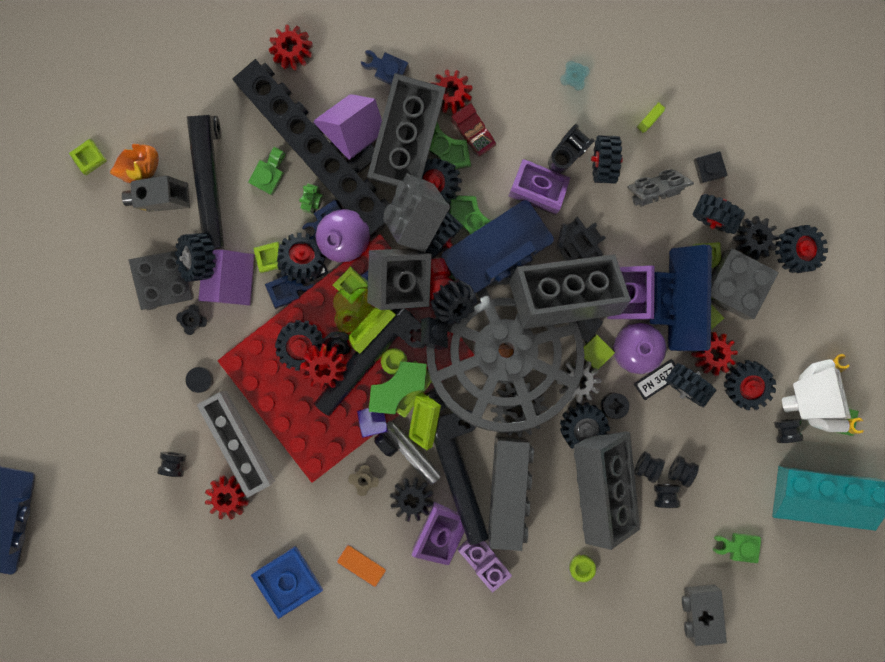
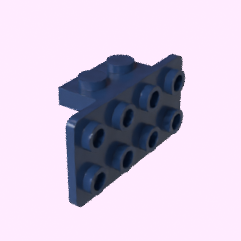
[442,200,554,294]
[650,245,712,351]
[0,466,35,575]

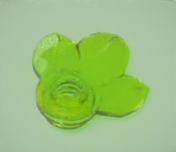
[333,287,375,333]

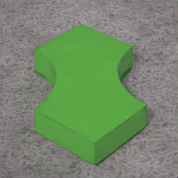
[429,122,471,170]
[450,195,491,235]
[369,361,427,414]

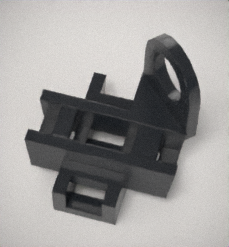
[556,216,606,261]

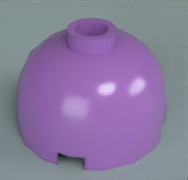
[316,209,370,262]
[613,323,667,374]

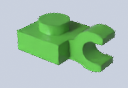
[248,147,286,195]

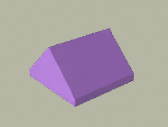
[314,94,382,160]
[508,159,570,215]
[199,250,255,306]
[607,265,655,320]
[412,501,464,565]

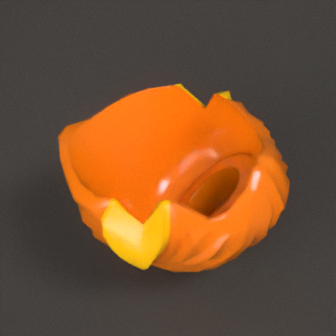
[110,143,159,183]

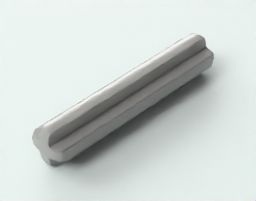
[384,421,441,485]

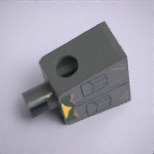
[122,176,190,212]

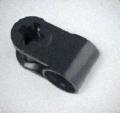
[548,124,595,174]

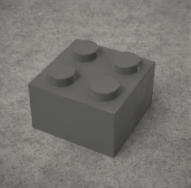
[383,174,450,253]
[367,248,431,310]
[711,248,779,320]

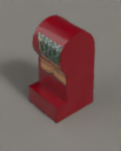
[451,103,496,157]

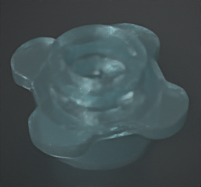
[560,61,590,91]

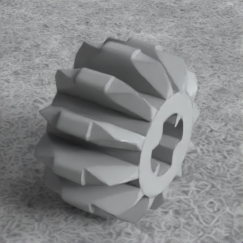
[556,359,601,404]

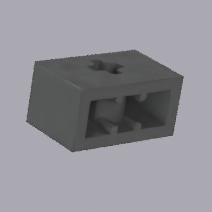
[681,585,727,646]

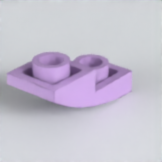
[458,540,512,593]

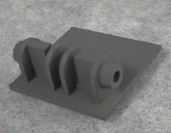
[627,169,694,207]
[128,251,192,310]

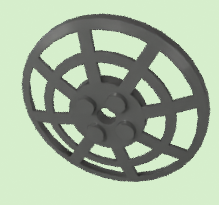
[426,278,584,433]

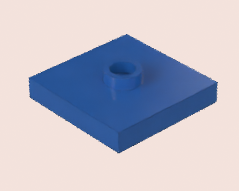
[251,546,323,619]

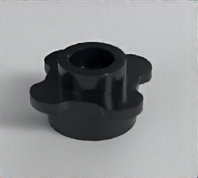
[176,304,207,335]
[323,331,350,356]

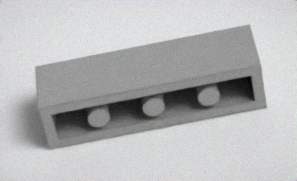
[197,391,275,498]

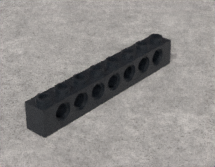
[232,59,390,239]

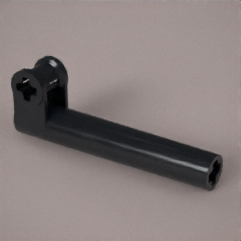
[186,115,224,248]
[313,308,425,417]
[434,409,489,545]

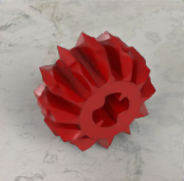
[269,24,313,71]
[431,69,473,115]
[692,332,738,376]
[300,343,346,390]
[205,475,249,520]

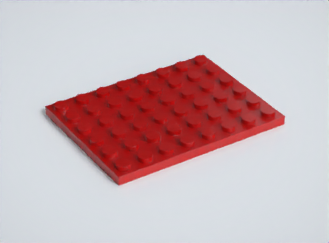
[217,234,474,483]

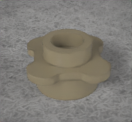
[348,465,379,496]

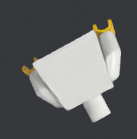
[782,354,864,434]

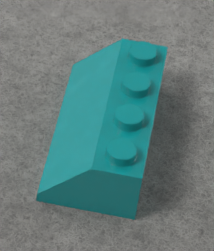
[772,466,885,531]

